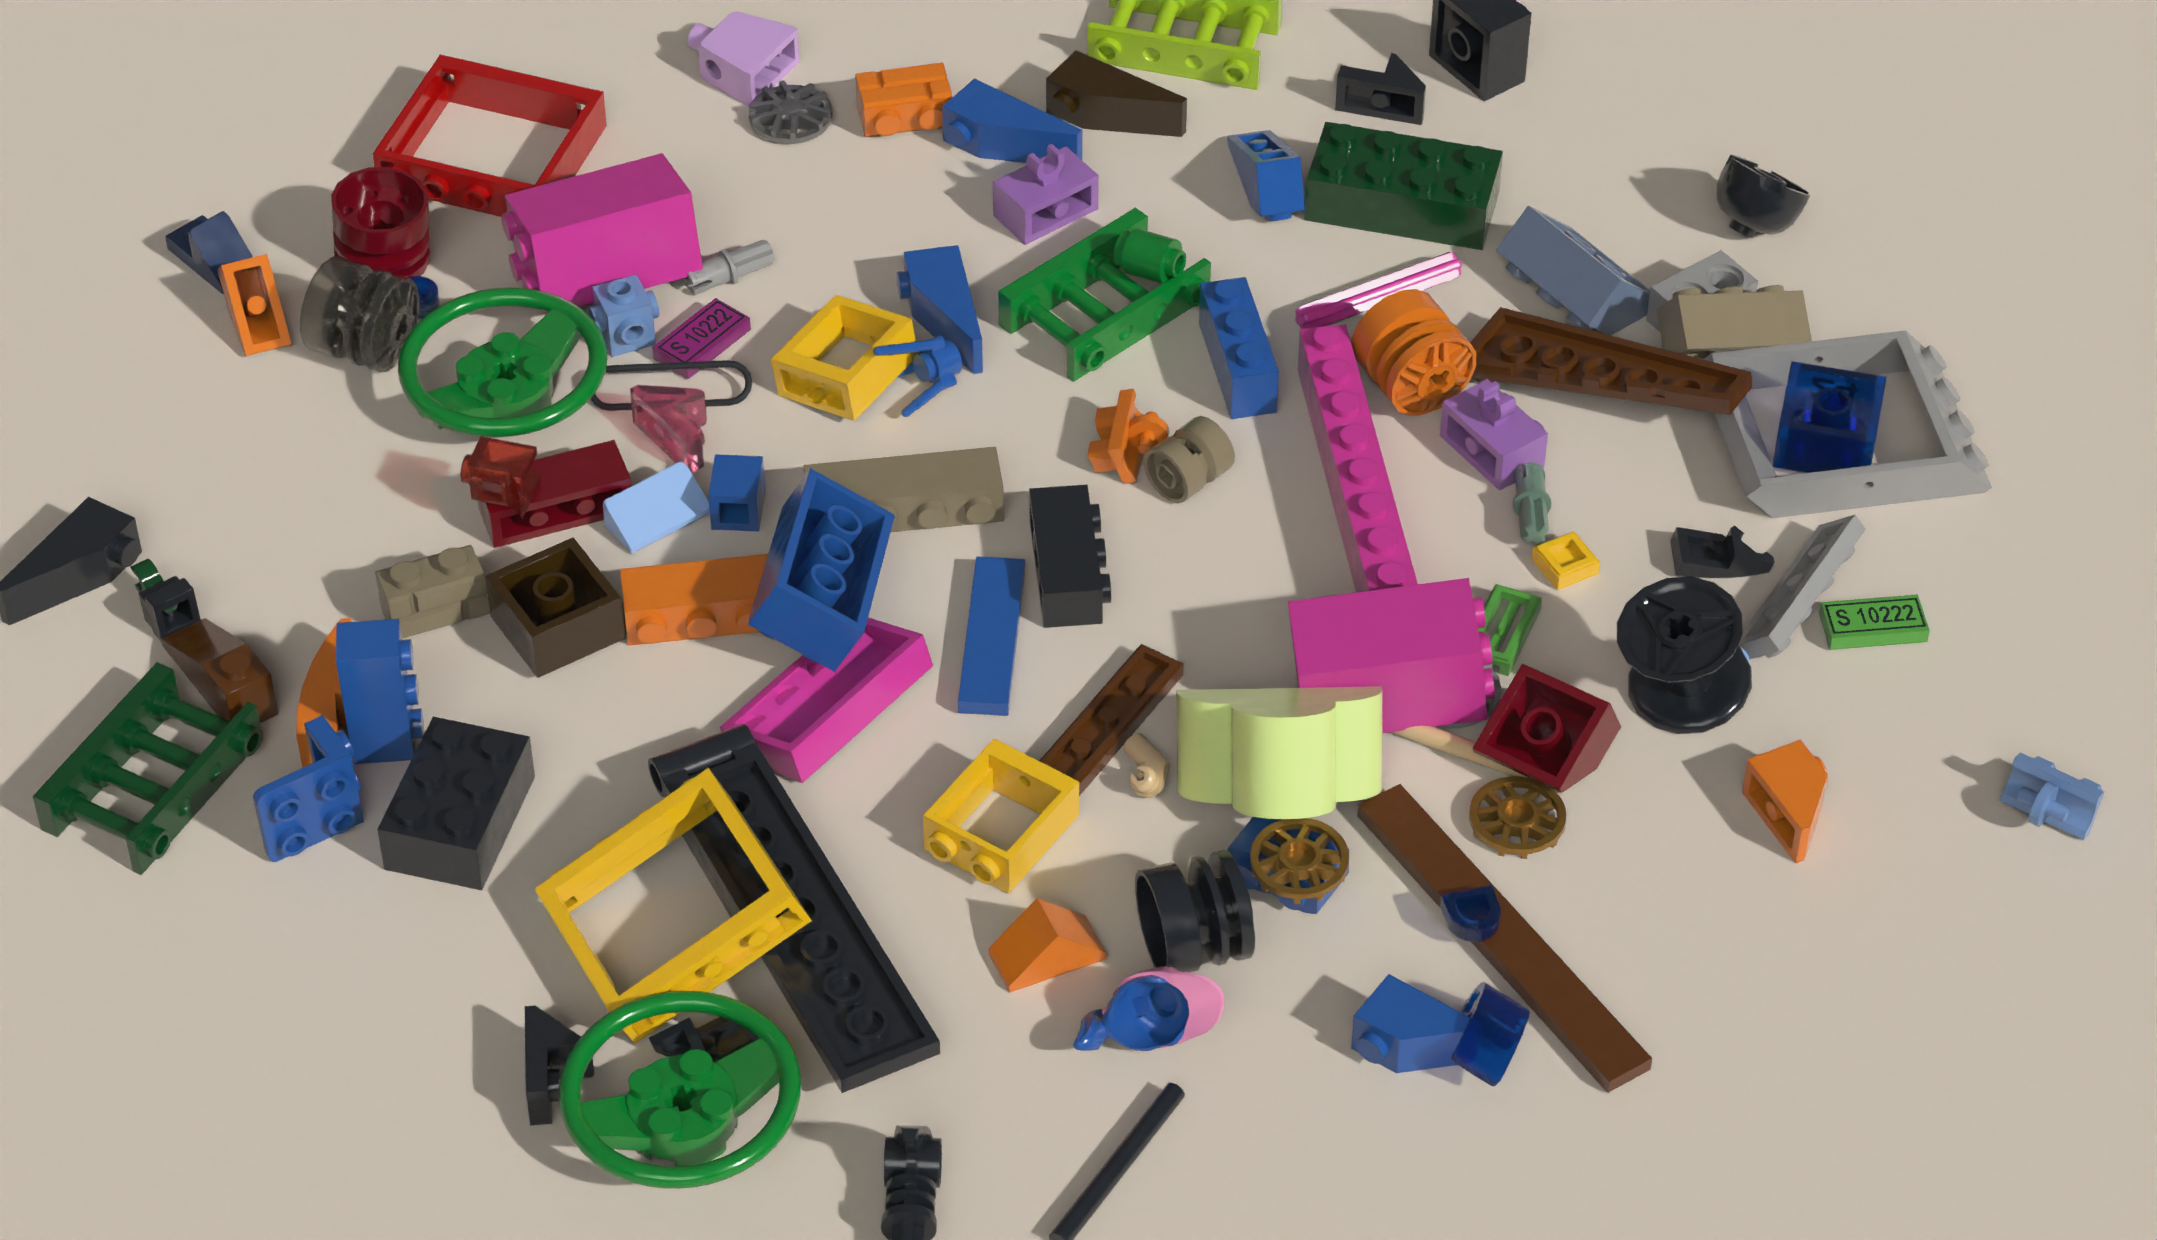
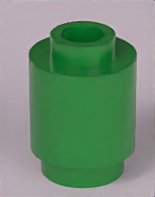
[1113,228,1186,284]

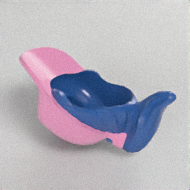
[1073,966,1224,1051]

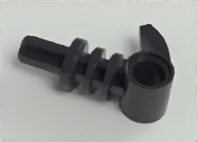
[881,1125,942,1240]

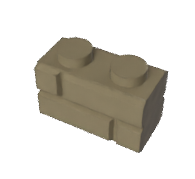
[375,545,490,638]

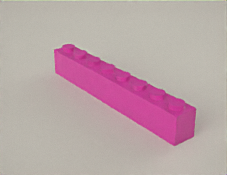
[1298,324,1418,592]

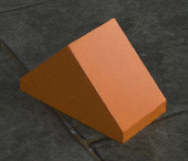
[988,898,1107,993]

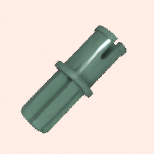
[1513,462,1551,545]

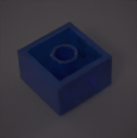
[1772,361,1887,473]

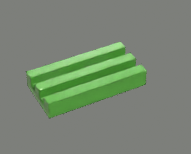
[1478,584,1542,676]

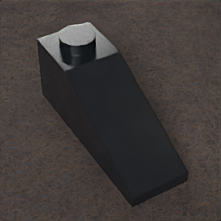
[0,497,142,625]

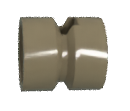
[1143,416,1235,504]

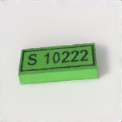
[1819,594,1930,650]

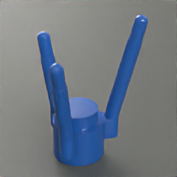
[873,335,962,417]

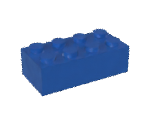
[748,468,895,672]

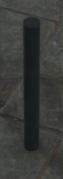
[1049,1083,1185,1240]

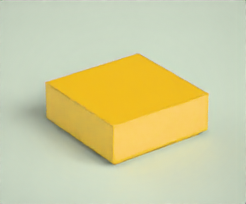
[1531,531,1600,590]

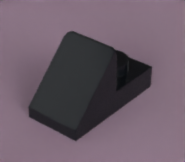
[1335,53,1426,125]
[525,1005,594,1126]

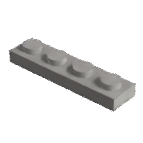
[1738,515,1866,659]

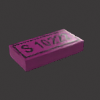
[652,298,751,379]

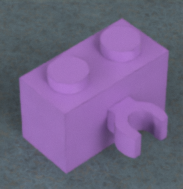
[993,144,1099,245]
[1440,379,1548,491]

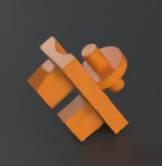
[1088,388,1170,484]

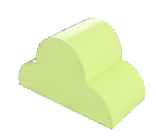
[1176,686,1383,819]

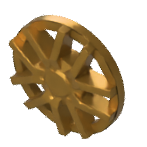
[1469,776,1566,859]
[1250,818,1349,904]

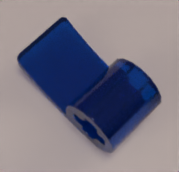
[1451,982,1530,1086]

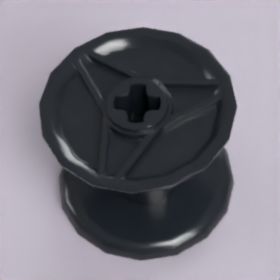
[1617,576,1752,734]

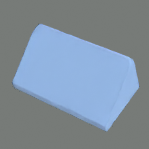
[603,461,710,554]

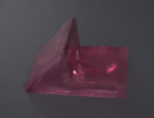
[630,385,707,473]

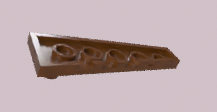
[1470,307,1752,415]

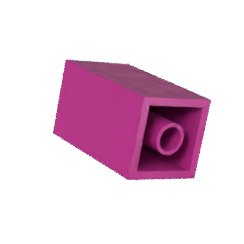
[501,153,703,315]
[1288,578,1495,733]

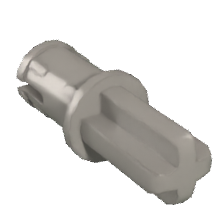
[684,240,775,296]

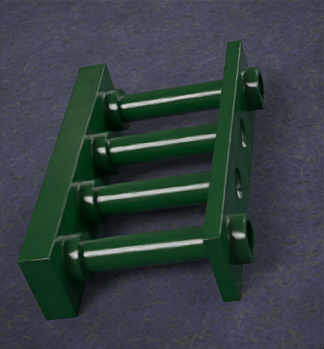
[33,662,263,875]

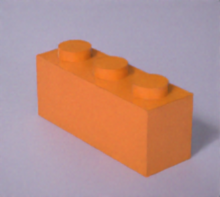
[620,554,768,646]

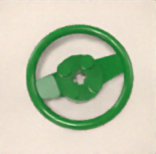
[398,287,608,438]
[559,990,801,1189]

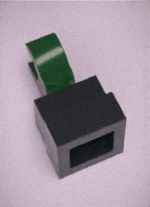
[130,558,201,643]

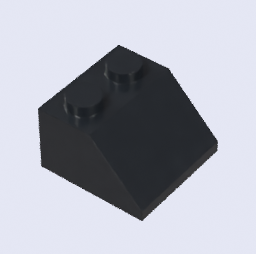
[1429,0,1532,102]

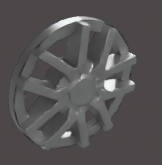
[749,80,832,144]

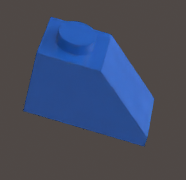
[1351,974,1480,1073]

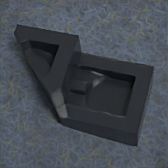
[1670,525,1775,578]
[649,1017,759,1063]

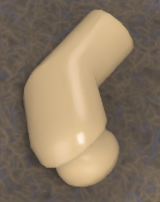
[1123,733,1170,798]

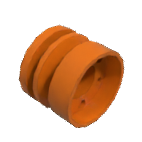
[1351,289,1476,416]

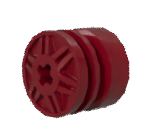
[331,167,430,290]

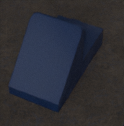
[165,211,253,294]

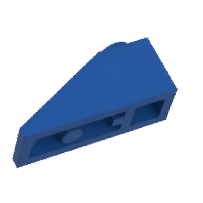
[942,78,1082,163]
[1227,130,1305,221]
[896,245,983,374]

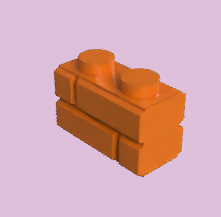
[855,62,952,137]

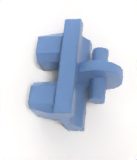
[1999,752,2104,840]

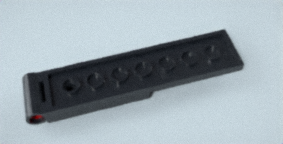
[648,724,940,1093]

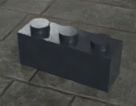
[1029,484,1111,628]

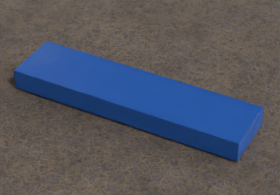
[958,556,1025,716]

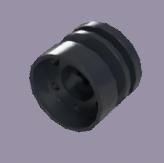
[1135,850,1255,973]

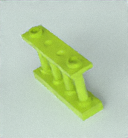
[1087,0,1282,90]

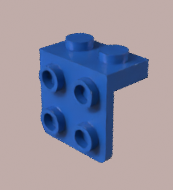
[253,715,364,862]

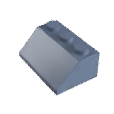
[1496,205,1650,335]

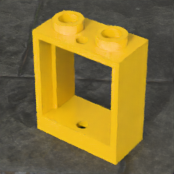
[771,295,918,421]
[923,738,1079,894]

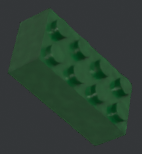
[1304,121,1503,250]

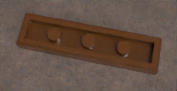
[1039,644,1184,796]

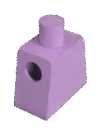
[688,12,799,107]

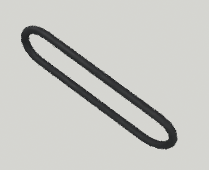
[591,360,752,411]

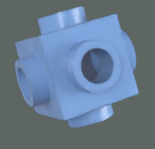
[588,274,659,357]

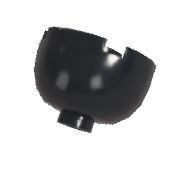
[1716,154,1811,238]

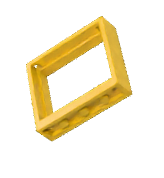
[534,768,812,1044]

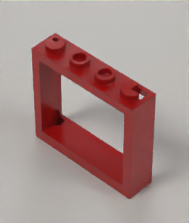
[372,54,607,217]

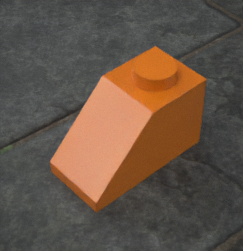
[217,254,292,357]
[1742,739,1828,864]

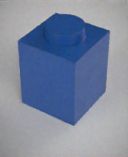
[708,454,765,532]

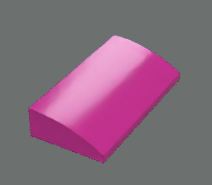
[720,617,933,783]

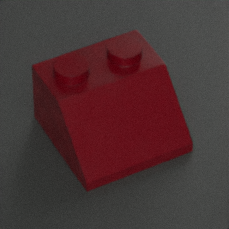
[1472,663,1621,793]

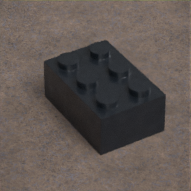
[377,716,535,891]

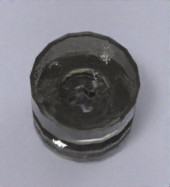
[300,257,420,372]

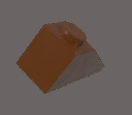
[161,618,278,723]

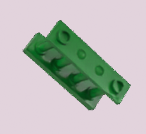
[998,207,1211,382]

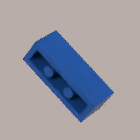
[1199,277,1279,419]
[336,619,424,764]

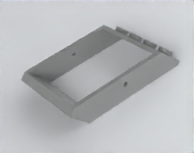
[1703,330,1992,518]

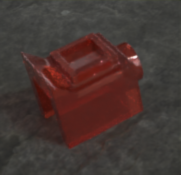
[460,436,541,519]

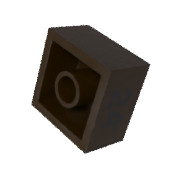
[485,537,625,678]

